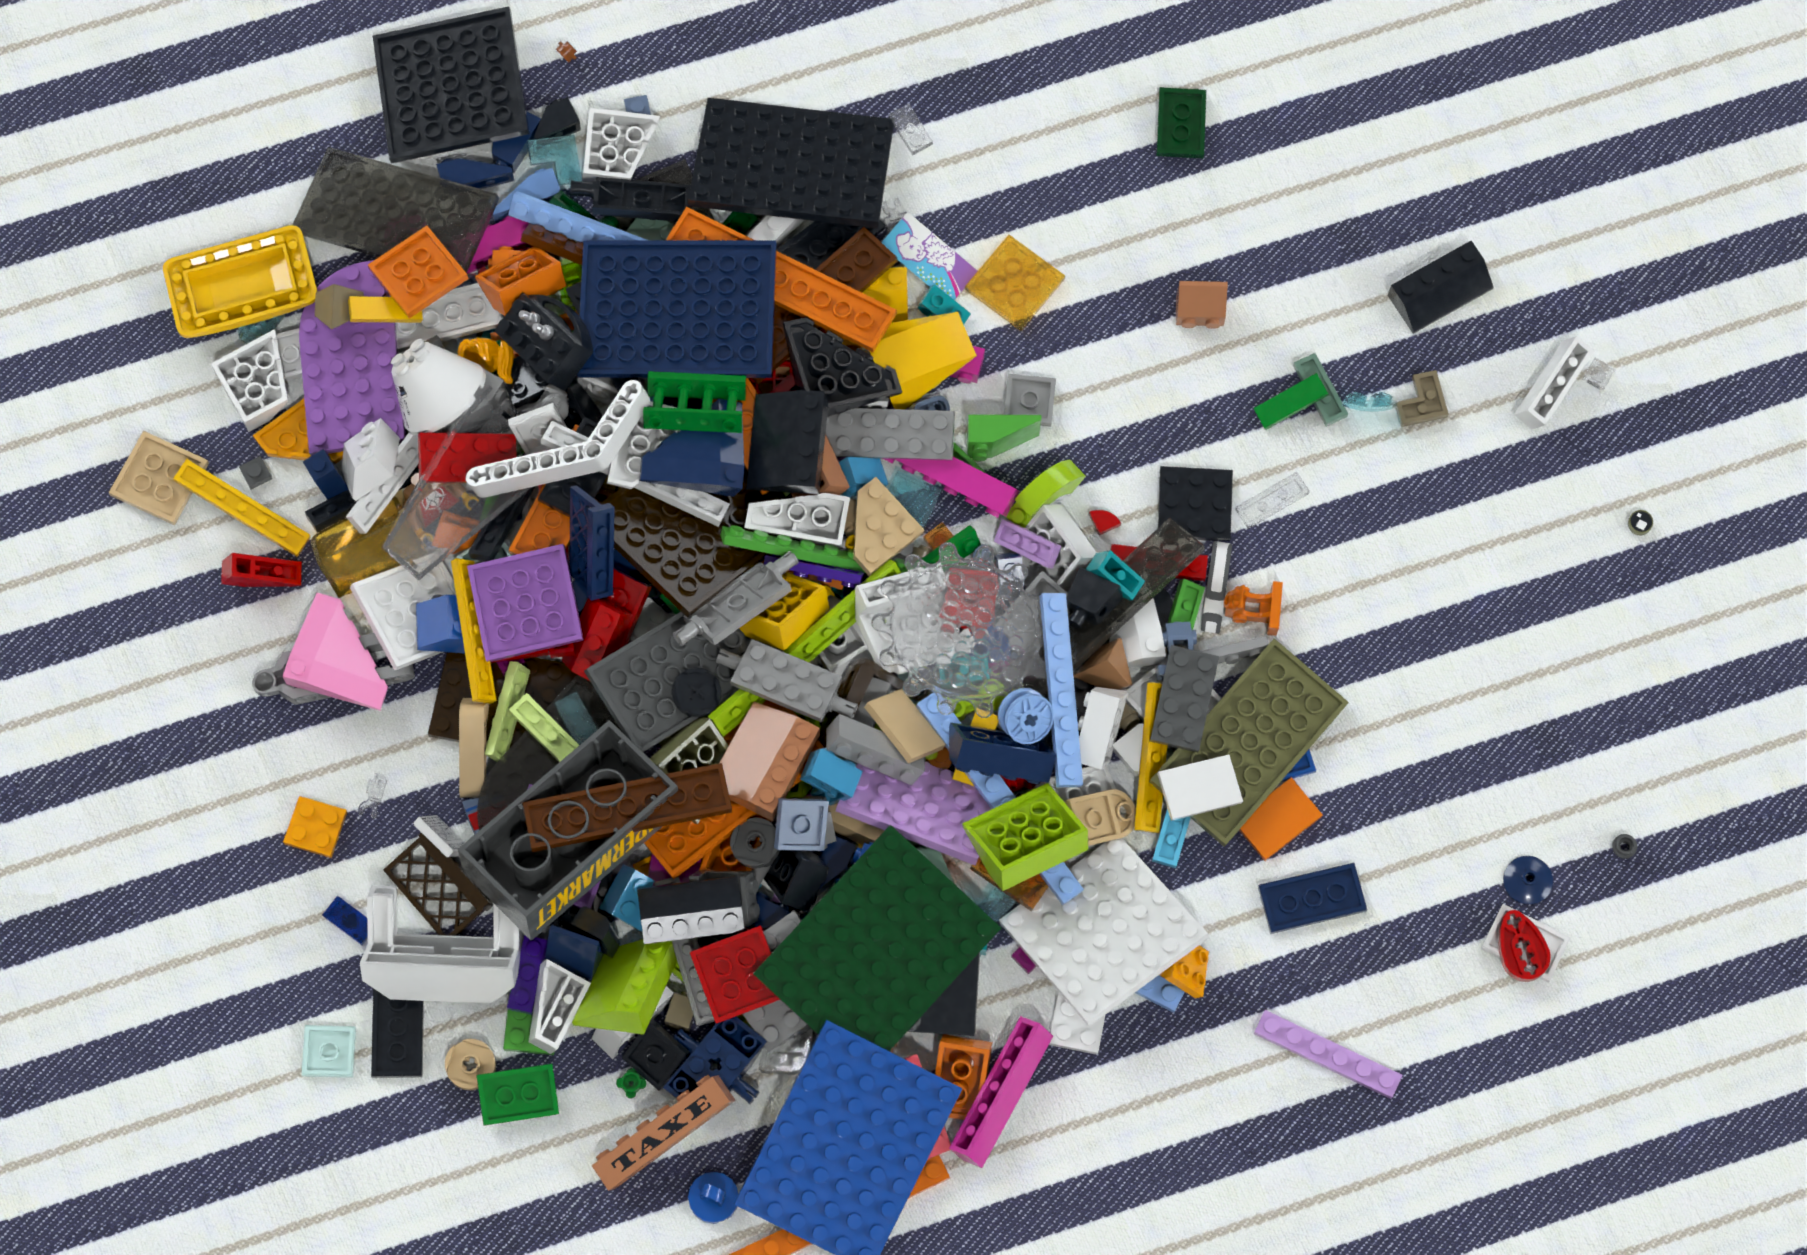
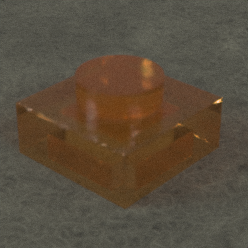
[923,522,954,550]

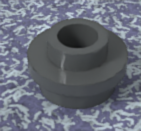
[1612,834,1637,859]

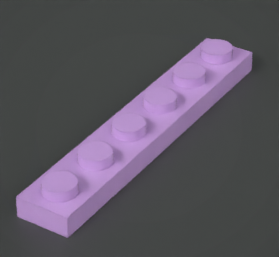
[1254,1010,1402,1099]

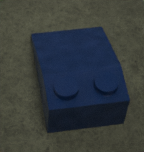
[545,925,603,983]

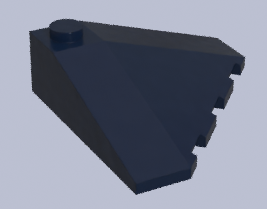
[639,399,744,497]

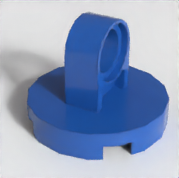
[688,1172,738,1224]

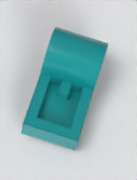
[918,285,971,325]

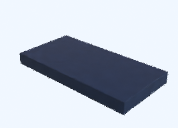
[1258,863,1367,934]

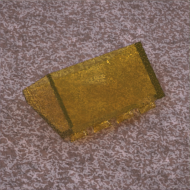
[311,496,426,598]

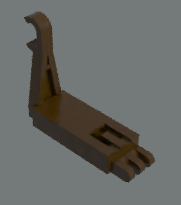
[818,658,929,748]

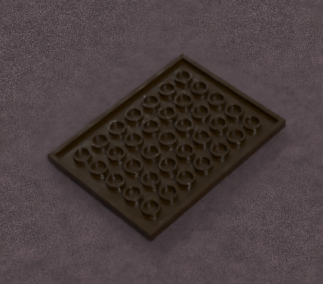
[585,466,793,618]

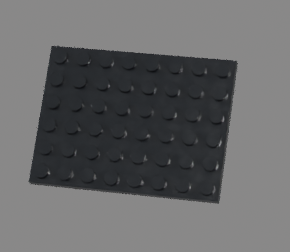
[688,98,895,228]

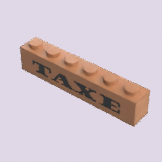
[591,1075,736,1191]

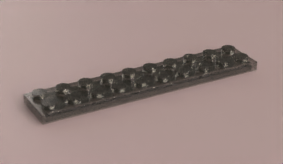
[995,518,1205,698]

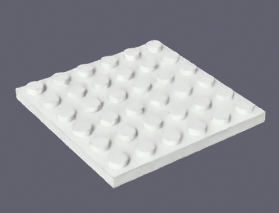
[999,838,1209,1026]

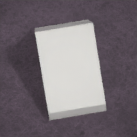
[1112,723,1144,778]

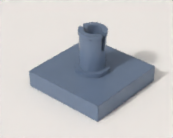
[774,798,829,851]

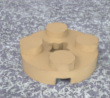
[445,1039,496,1090]

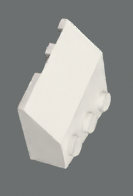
[582,108,660,183]
[211,329,288,432]
[341,418,400,501]
[1023,505,1097,591]

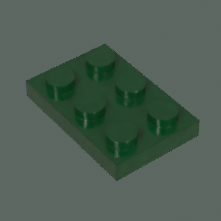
[1156,87,1207,159]

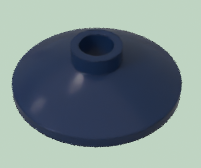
[1503,856,1553,905]

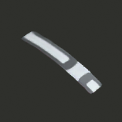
[1201,541,1232,634]

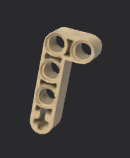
[459,698,489,798]

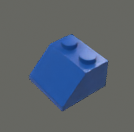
[416,595,465,653]

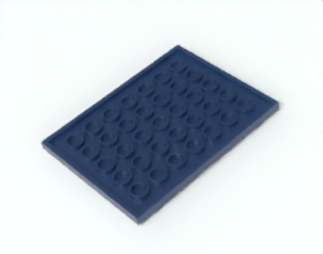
[577,240,777,378]

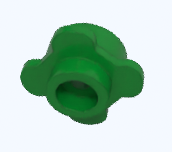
[616,1068,647,1099]

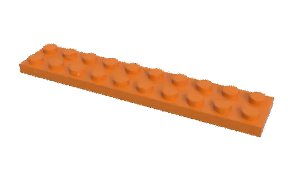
[666,207,897,352]

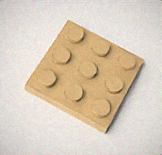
[109,431,209,525]

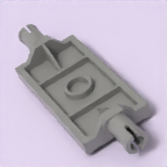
[673,551,799,646]
[716,639,858,722]

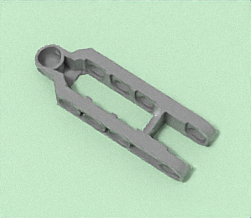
[252,633,415,705]

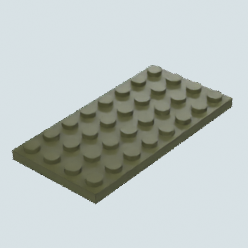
[1149,638,1349,847]

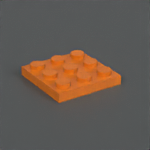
[368,225,469,319]

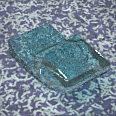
[1342,392,1398,412]
[978,882,1030,923]

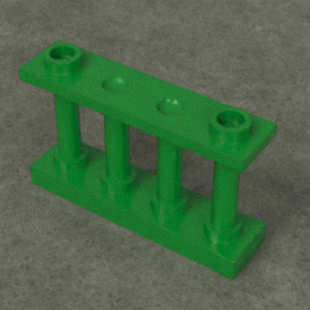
[643,371,746,433]

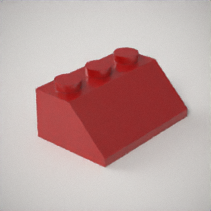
[561,598,633,681]

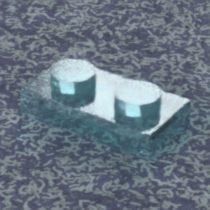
[554,692,598,745]

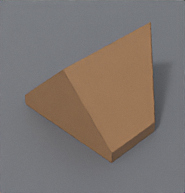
[1073,638,1132,690]

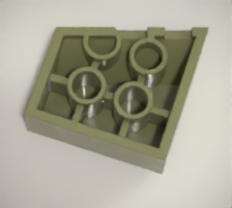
[649,718,728,824]

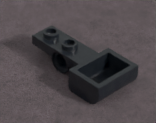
[550,906,620,958]

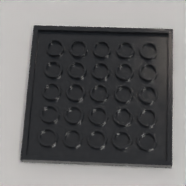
[372,6,530,164]

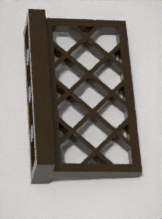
[383,833,493,936]

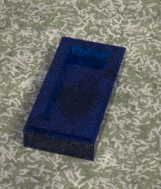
[322,895,368,946]

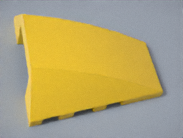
[870,312,977,410]

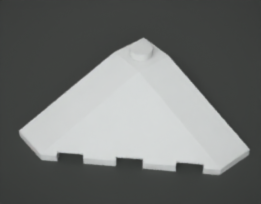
[607,401,681,489]

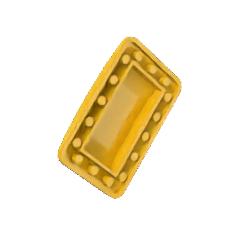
[163,225,318,338]

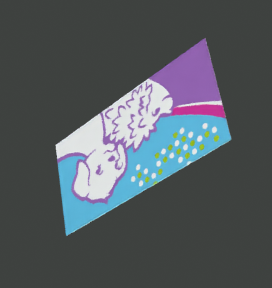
[881,212,979,300]

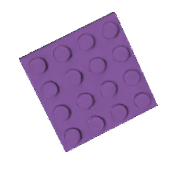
[467,544,584,662]

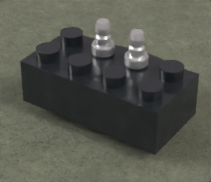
[494,292,593,391]

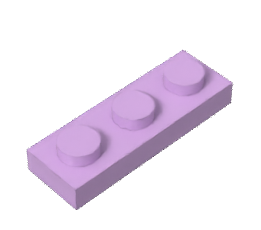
[994,519,1061,569]

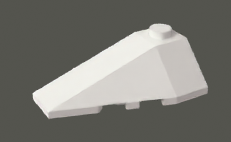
[744,493,850,548]
[1109,570,1166,667]

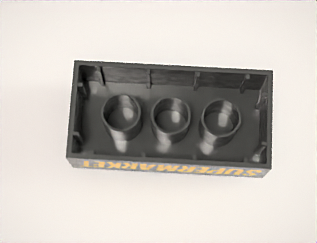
[458,720,678,940]

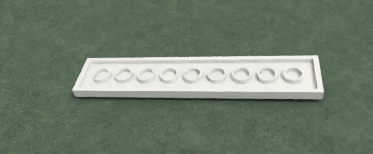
[276,283,504,381]

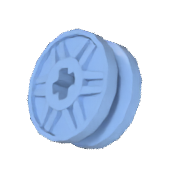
[998,688,1054,744]

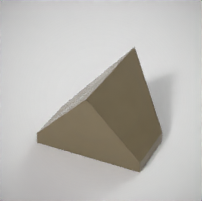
[315,284,364,330]

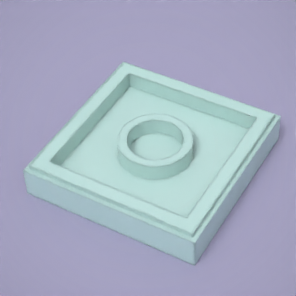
[302,1025,356,1078]

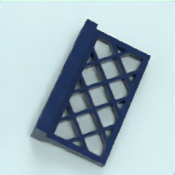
[569,485,614,601]

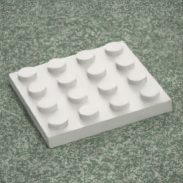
[350,552,456,671]

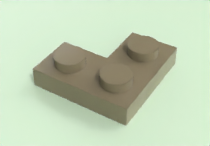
[1395,370,1449,427]

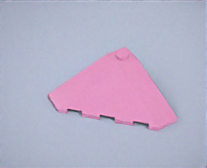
[283,593,388,711]

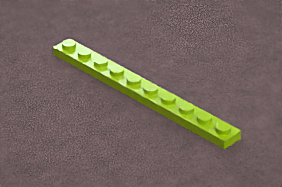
[708,559,901,737]

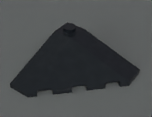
[783,317,902,417]

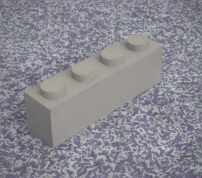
[826,714,925,785]

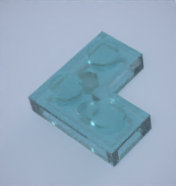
[527,135,582,186]

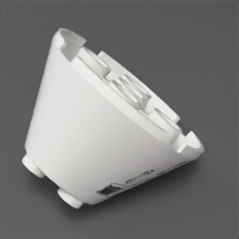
[391,339,486,435]

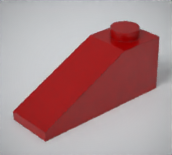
[221,553,302,587]

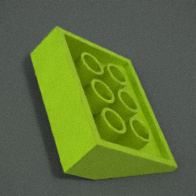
[962,783,1088,891]
[572,939,677,1034]

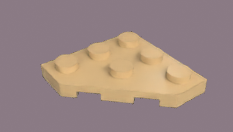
[853,477,924,576]

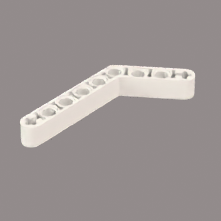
[466,380,650,498]

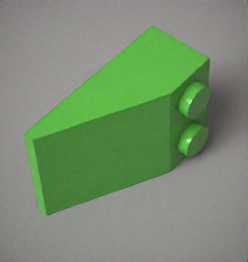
[967,415,1041,461]

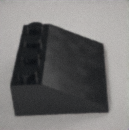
[746,390,829,494]
[907,952,980,1036]

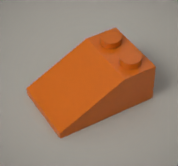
[935,1034,993,1120]

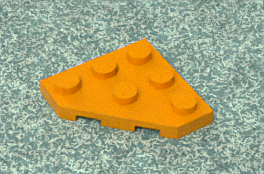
[253,398,343,463]

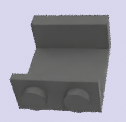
[689,870,760,926]

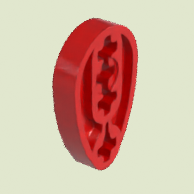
[1498,910,1551,982]

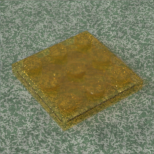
[965,235,1065,331]

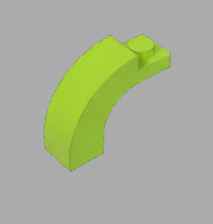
[1006,459,1086,528]

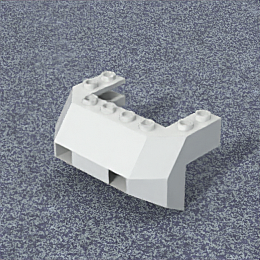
[360,886,523,1003]

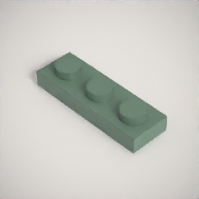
[1293,353,1348,427]

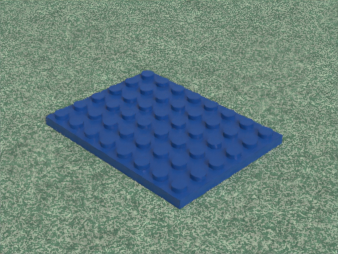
[734,1020,963,1255]

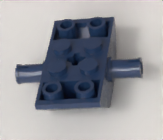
[663,1016,767,1105]

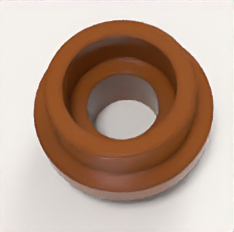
[556,41,577,63]

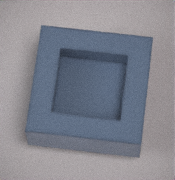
[624,95,651,115]

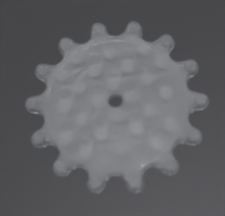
[871,542,1047,718]

